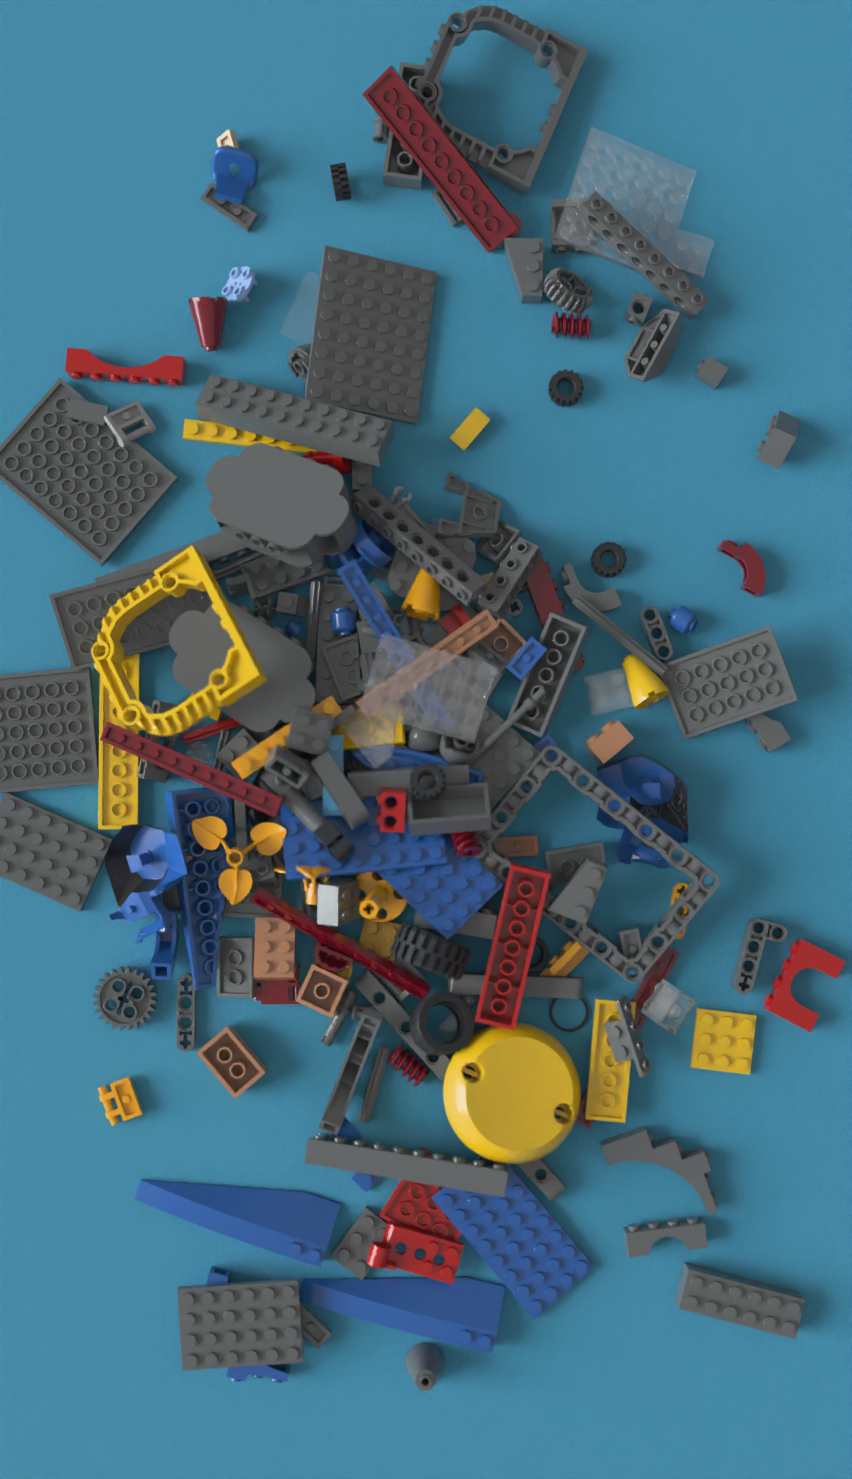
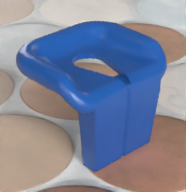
[212,146,259,204]

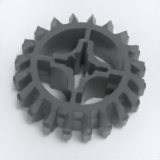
[543,268,594,315]

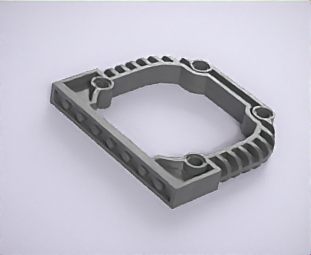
[415,5,588,194]

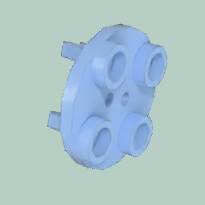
[222,266,258,303]

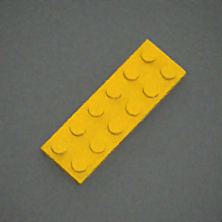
[585,998,636,1123]

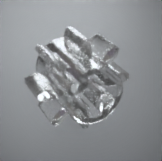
[187,741,212,764]

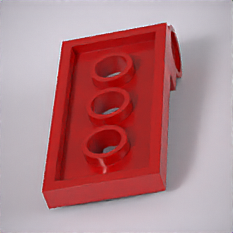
[367,1222,464,1284]

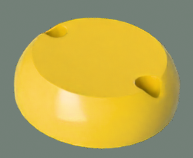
[443,1022,581,1164]

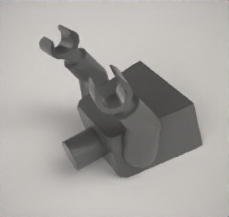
[356,606,405,654]

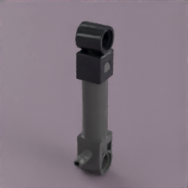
[259,770,356,863]

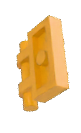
[98,1076,143,1125]

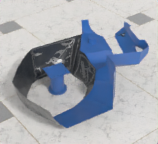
[596,754,689,868]

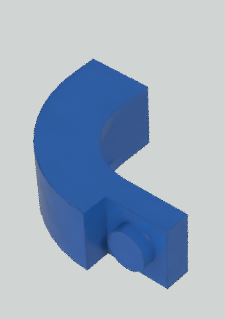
[151,907,179,980]

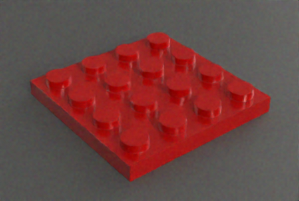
[379,1146,461,1258]

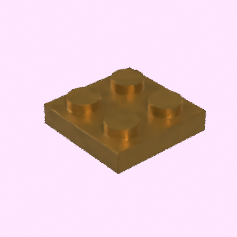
[359,918,400,964]

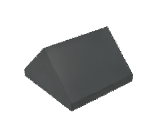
[475,520,522,568]

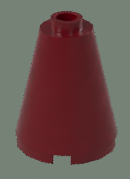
[189,297,228,352]

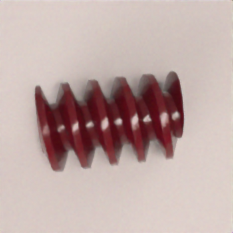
[550,312,591,340]
[450,831,482,858]
[388,1043,430,1088]

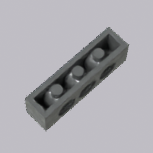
[137,700,179,783]

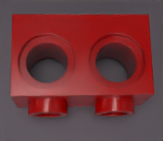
[376,787,407,833]

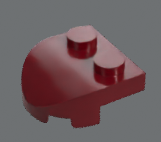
[314,938,359,973]

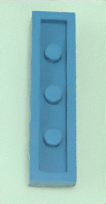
[323,735,343,815]

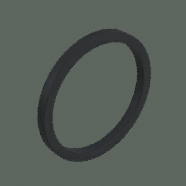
[549,998,589,1032]

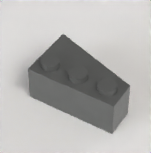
[548,857,608,924]

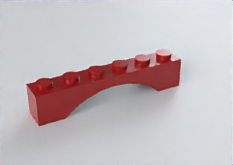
[65,348,187,387]

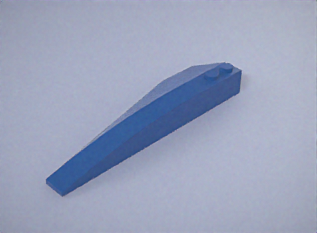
[165,787,233,990]
[135,1179,341,1268]
[300,1276,505,1353]

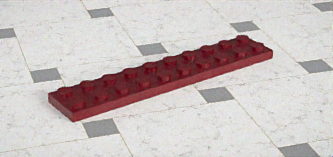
[362,66,519,253]

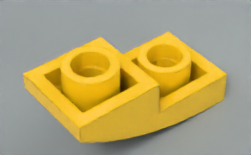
[450,407,491,450]

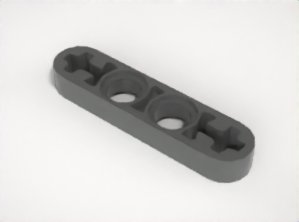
[177,973,196,1052]

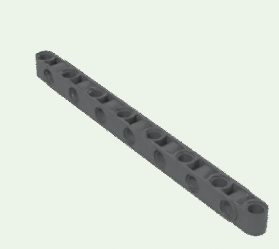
[354,969,567,1201]

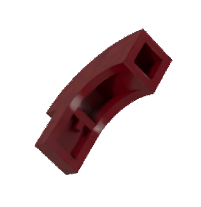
[717,540,766,597]

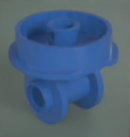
[331,518,395,577]

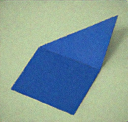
[331,1117,362,1142]

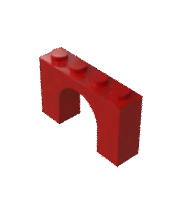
[764,938,845,1032]

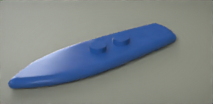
[352,746,483,784]

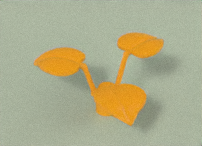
[192,816,287,905]
[274,865,331,905]

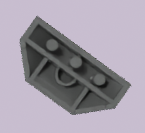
[624,309,682,382]

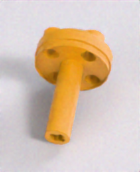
[356,872,408,922]

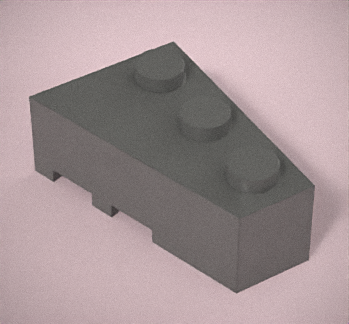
[503,238,543,304]

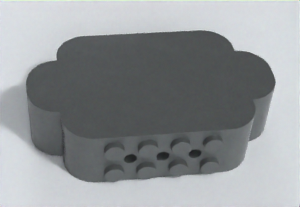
[205,443,358,568]
[169,601,318,734]

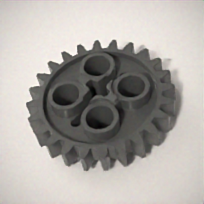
[93,966,158,1031]

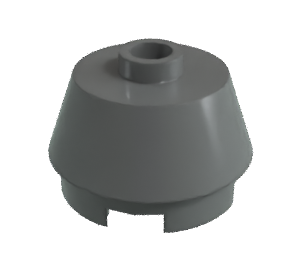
[286,343,311,383]

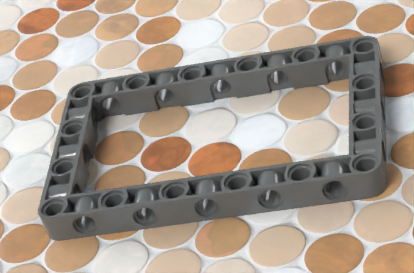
[475,744,720,983]

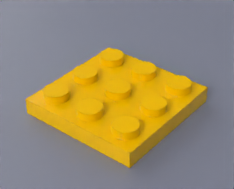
[690,1008,757,1075]

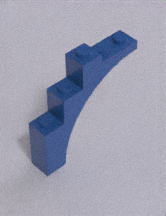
[206,1266,290,1383]

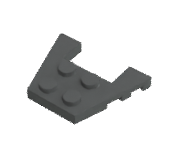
[435,472,501,538]

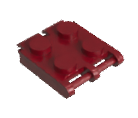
[254,964,301,1004]

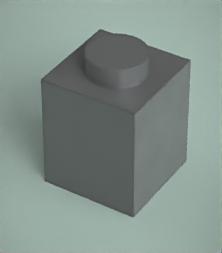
[695,356,729,390]

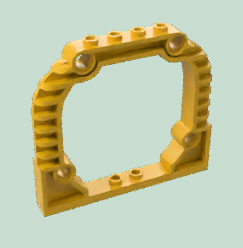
[91,545,268,736]

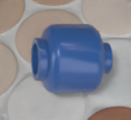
[668,605,699,634]
[330,607,357,637]

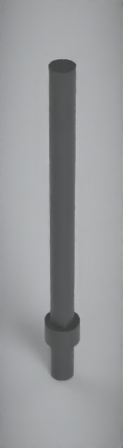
[468,687,547,766]

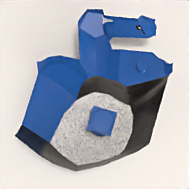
[105,824,187,943]

